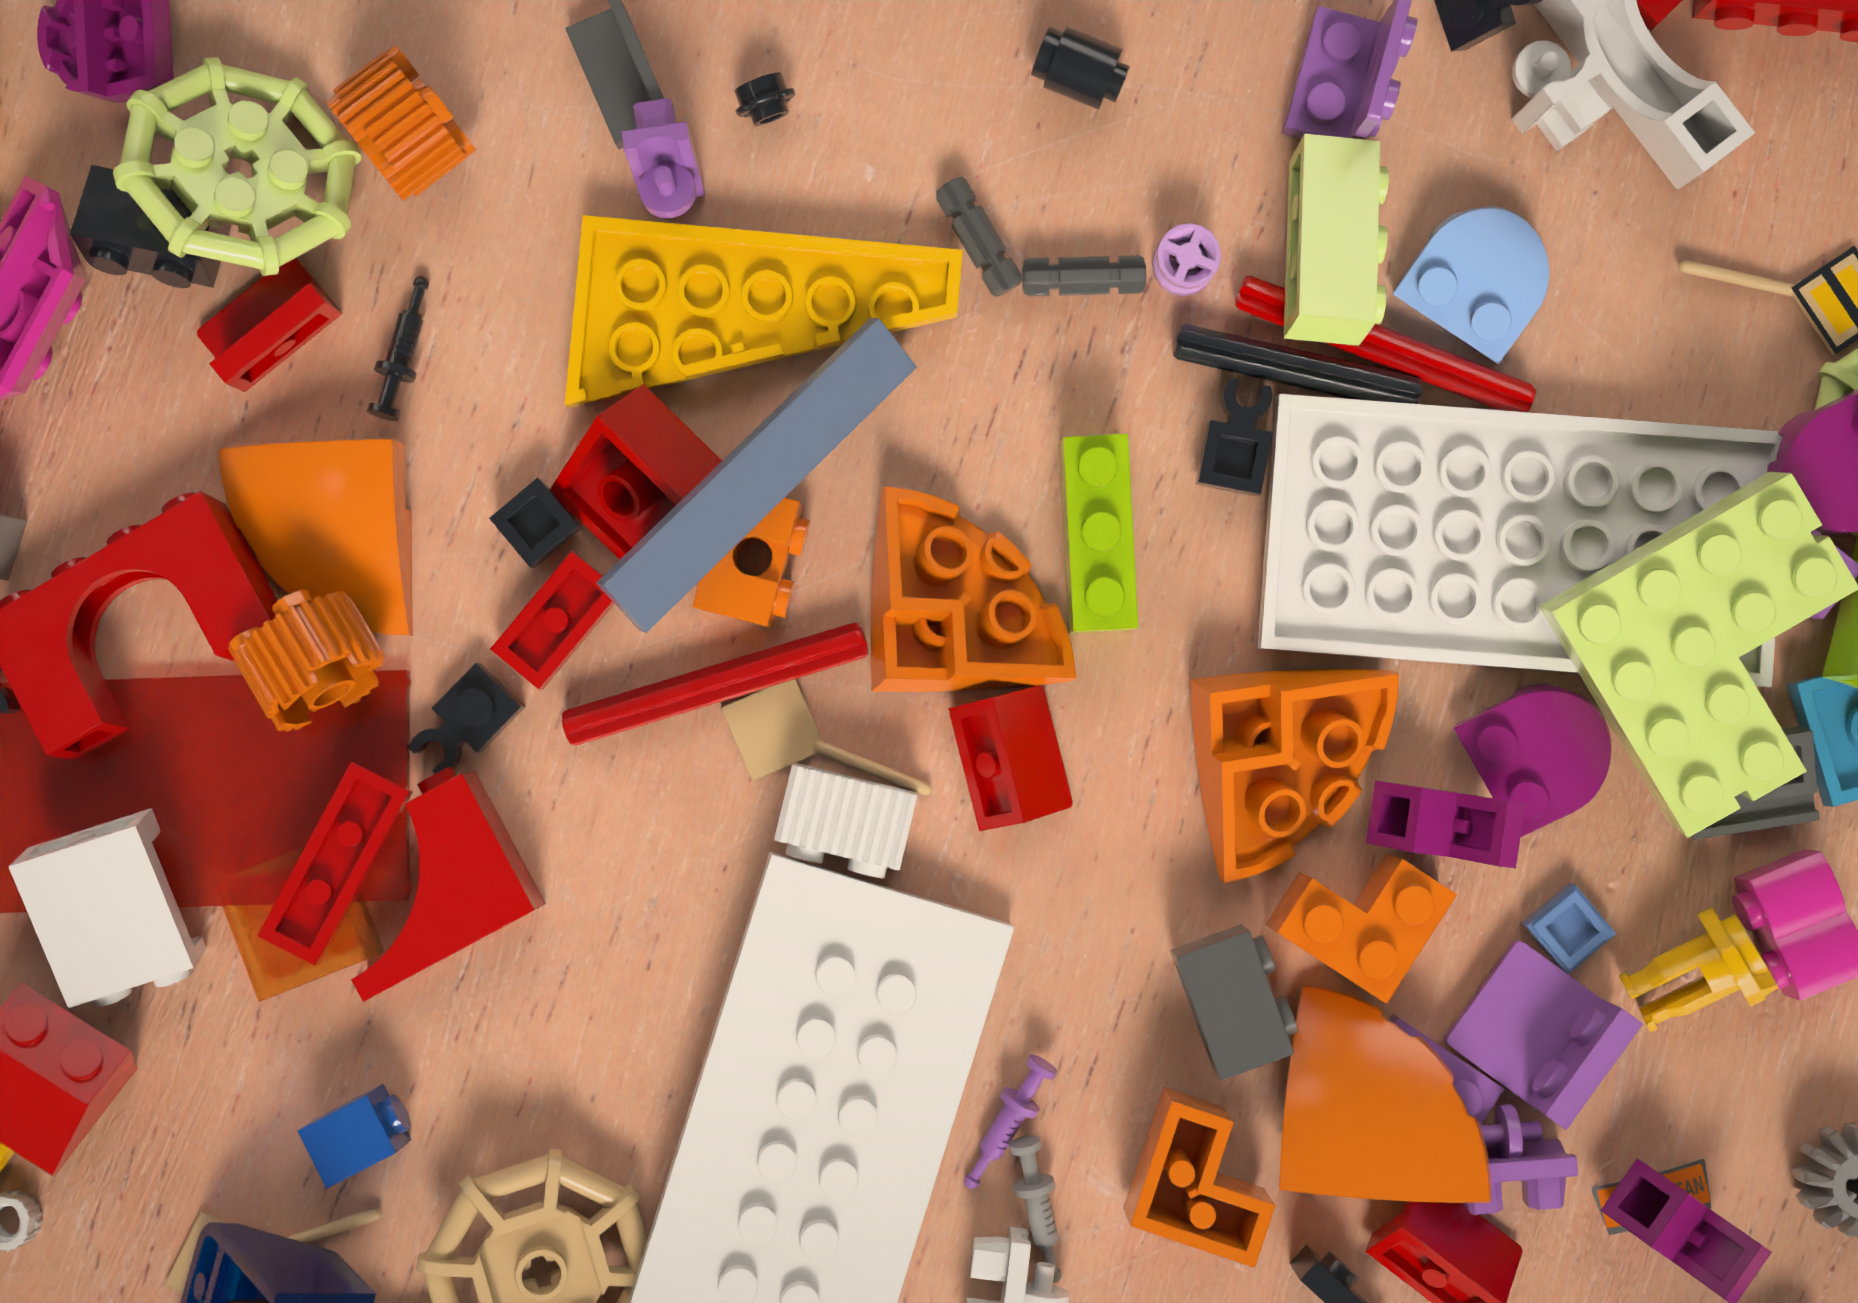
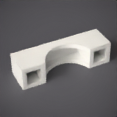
[1534,0,1755,190]

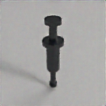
[367,276,429,421]

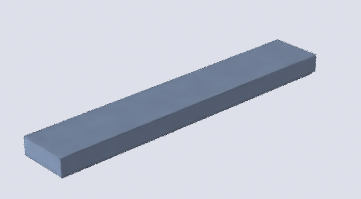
[596,318,917,633]

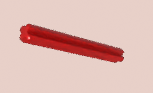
[1235,275,1537,412]
[562,622,868,746]

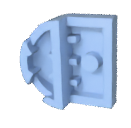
[1393,206,1549,364]

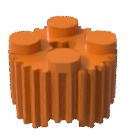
[326,45,476,201]
[229,589,386,732]

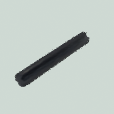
[1173,324,1423,404]

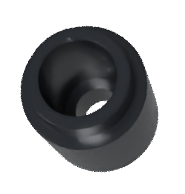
[1031,26,1130,110]

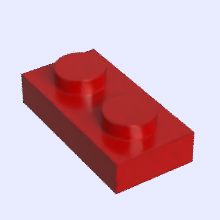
[490,551,615,690]

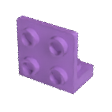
[1282,0,1418,140]
[1444,940,1643,1130]

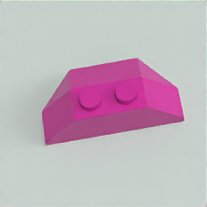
[0,176,86,401]

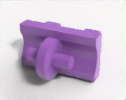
[621,99,705,218]
[1463,1104,1578,1215]

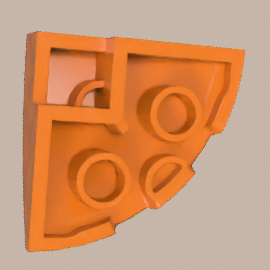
[219,439,413,636]
[871,486,1077,692]
[1190,669,1399,883]
[1279,985,1492,1203]

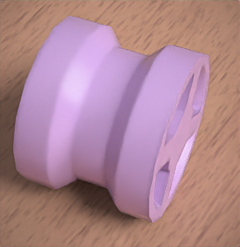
[1152,223,1221,296]

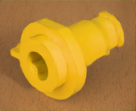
[1619,907,1779,1032]

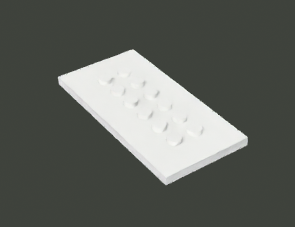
[628,852,1015,1303]

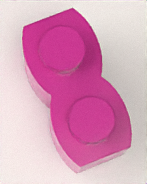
[1732,849,1858,1000]

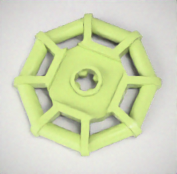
[113,57,361,276]

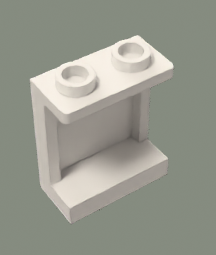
[9,808,206,1008]

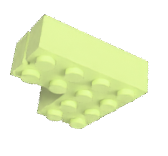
[1539,472,1858,838]

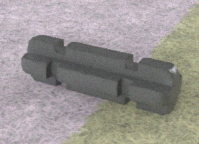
[936,176,1022,297]
[1022,255,1146,296]

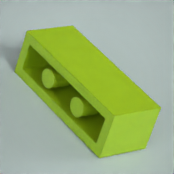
[1059,434,1139,634]

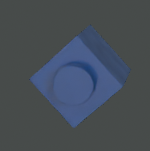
[297,1084,411,1189]

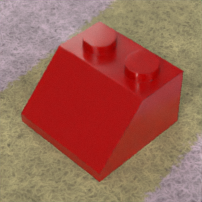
[550,384,723,560]
[0,982,137,1177]

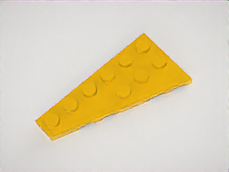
[564,215,963,408]

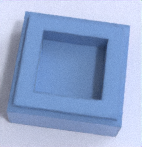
[1521,883,1616,974]

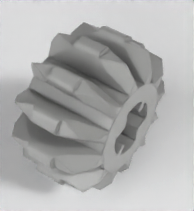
[1791,1123,1858,1237]

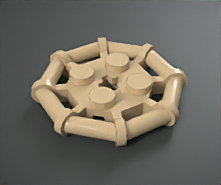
[416,1148,648,1303]

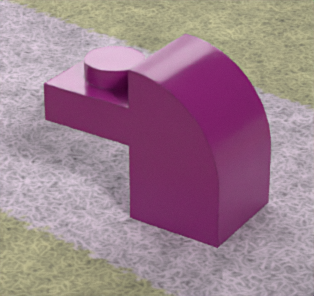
[1366,780,1525,869]
[1600,1158,1772,1303]

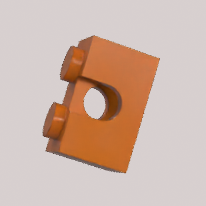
[692,498,811,628]

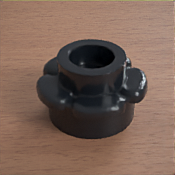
[734,72,795,126]

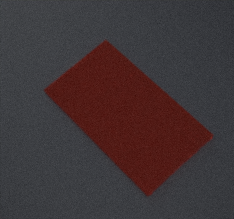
[0,670,412,913]

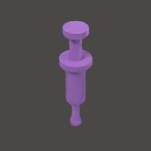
[964,1054,1057,1189]

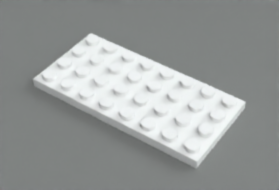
[1257,394,1783,687]

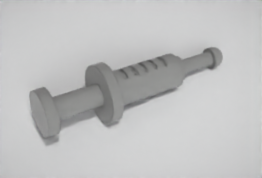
[1009,1135,1061,1283]

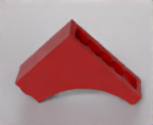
[351,767,546,1002]

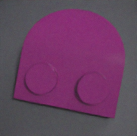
[37,0,174,103]
[1767,389,1858,535]
[1453,683,1612,837]

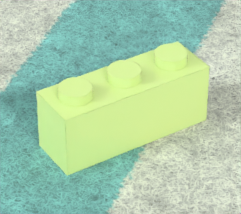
[1284,134,1389,346]

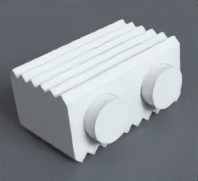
[774,763,918,878]

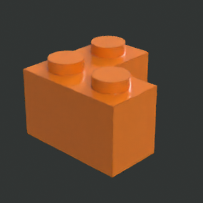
[1265,853,1457,1004]
[1123,1087,1276,1268]

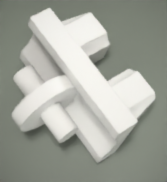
[1511,41,1613,152]
[966,1227,1070,1303]

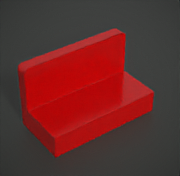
[197,258,343,392]
[948,685,1073,831]
[1365,1201,1523,1303]

